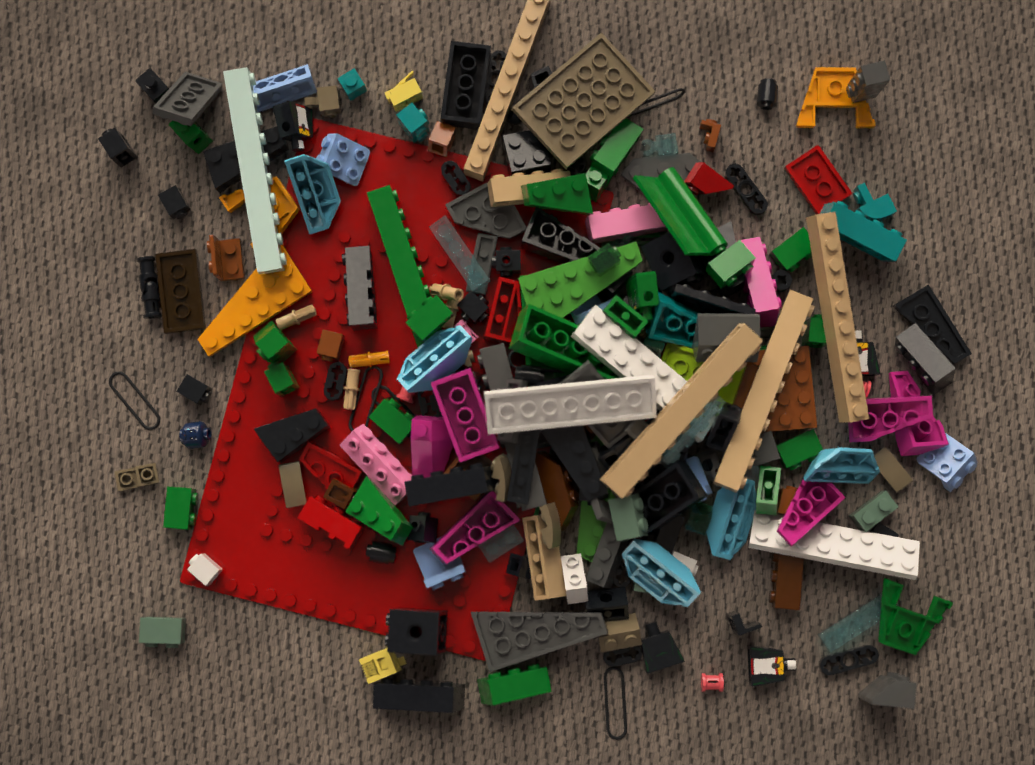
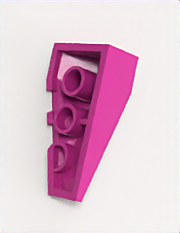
[889,371,948,456]
[848,396,933,442]
[411,415,453,478]
[777,479,846,546]

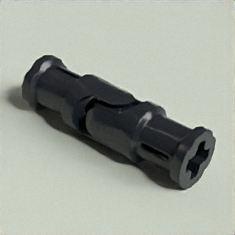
[137,256,162,319]

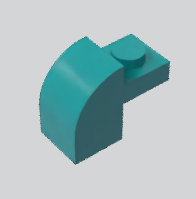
[853,182,897,222]

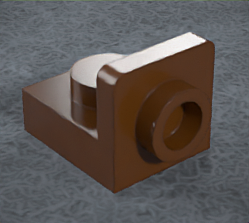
[323,478,358,509]

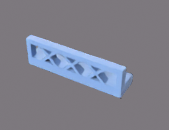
[253,64,317,112]

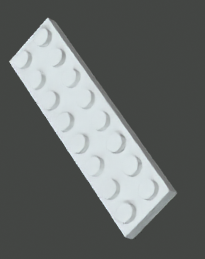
[571,305,719,443]
[484,375,657,434]
[749,510,920,580]

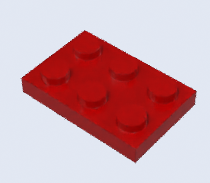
[784,145,853,215]

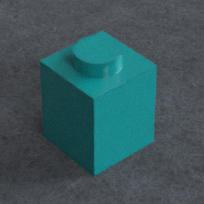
[337,68,367,101]

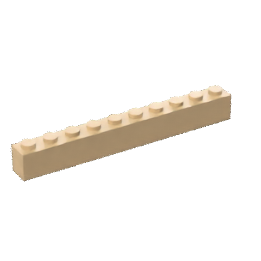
[464,0,551,182]
[806,212,869,423]
[713,290,815,493]
[600,323,763,499]

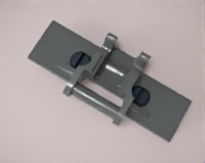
[686,431,780,487]

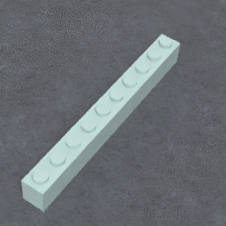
[223,67,287,275]

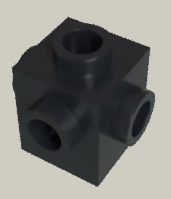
[492,247,521,277]

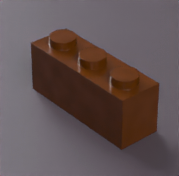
[769,553,804,610]

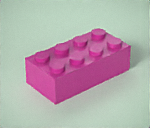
[431,368,500,462]

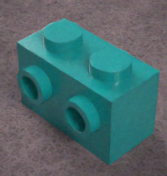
[396,103,430,143]

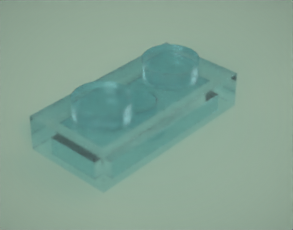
[478,524,524,563]

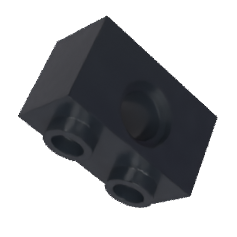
[98,128,138,168]
[585,587,629,622]

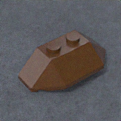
[535,451,579,532]

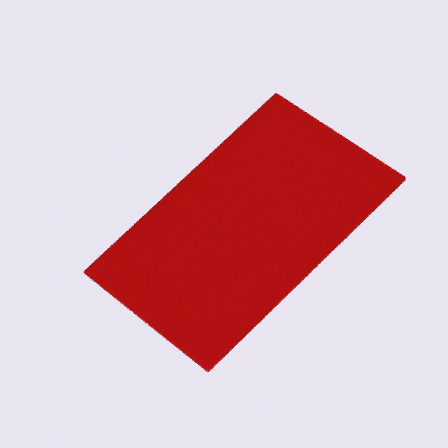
[180,118,614,661]

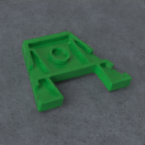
[878,578,953,655]

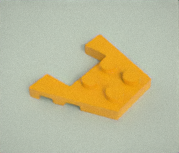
[796,67,876,128]
[219,176,300,248]

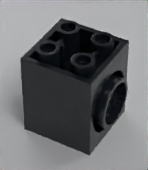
[641,232,708,293]
[385,608,448,655]

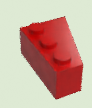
[483,277,521,345]
[297,495,366,549]

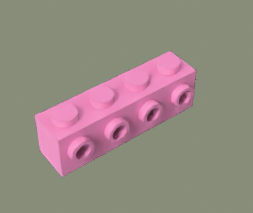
[585,203,668,244]
[340,424,413,505]

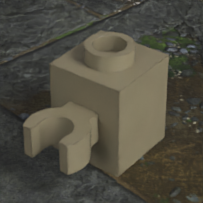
[304,85,342,118]

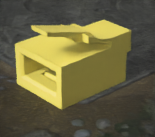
[385,70,423,112]
[359,648,406,684]

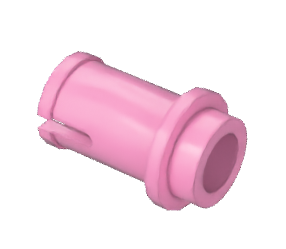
[453,319,479,344]

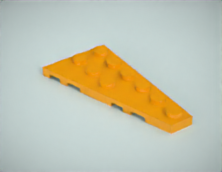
[198,245,312,357]

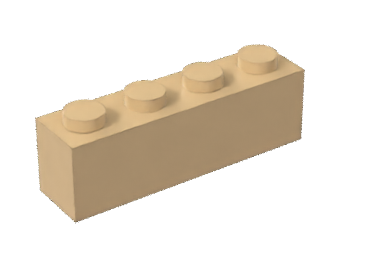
[487,169,571,207]
[522,515,566,601]

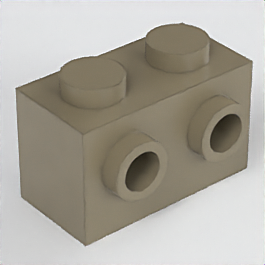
[598,613,642,653]

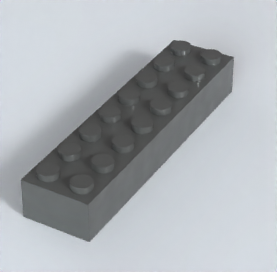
[477,343,546,511]

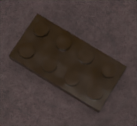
[155,249,206,334]

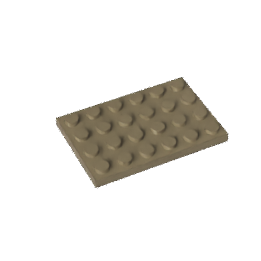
[512,32,656,169]

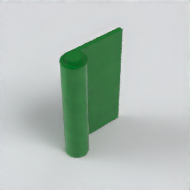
[633,167,728,256]

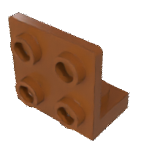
[207,235,245,281]

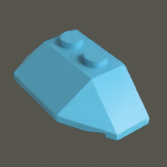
[284,154,341,235]
[397,325,473,393]
[803,447,880,484]
[706,479,757,560]
[622,539,701,607]

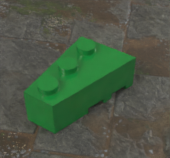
[589,118,643,190]
[521,173,593,215]
[253,320,297,364]
[345,476,413,545]
[477,663,552,705]

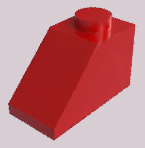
[684,162,734,195]

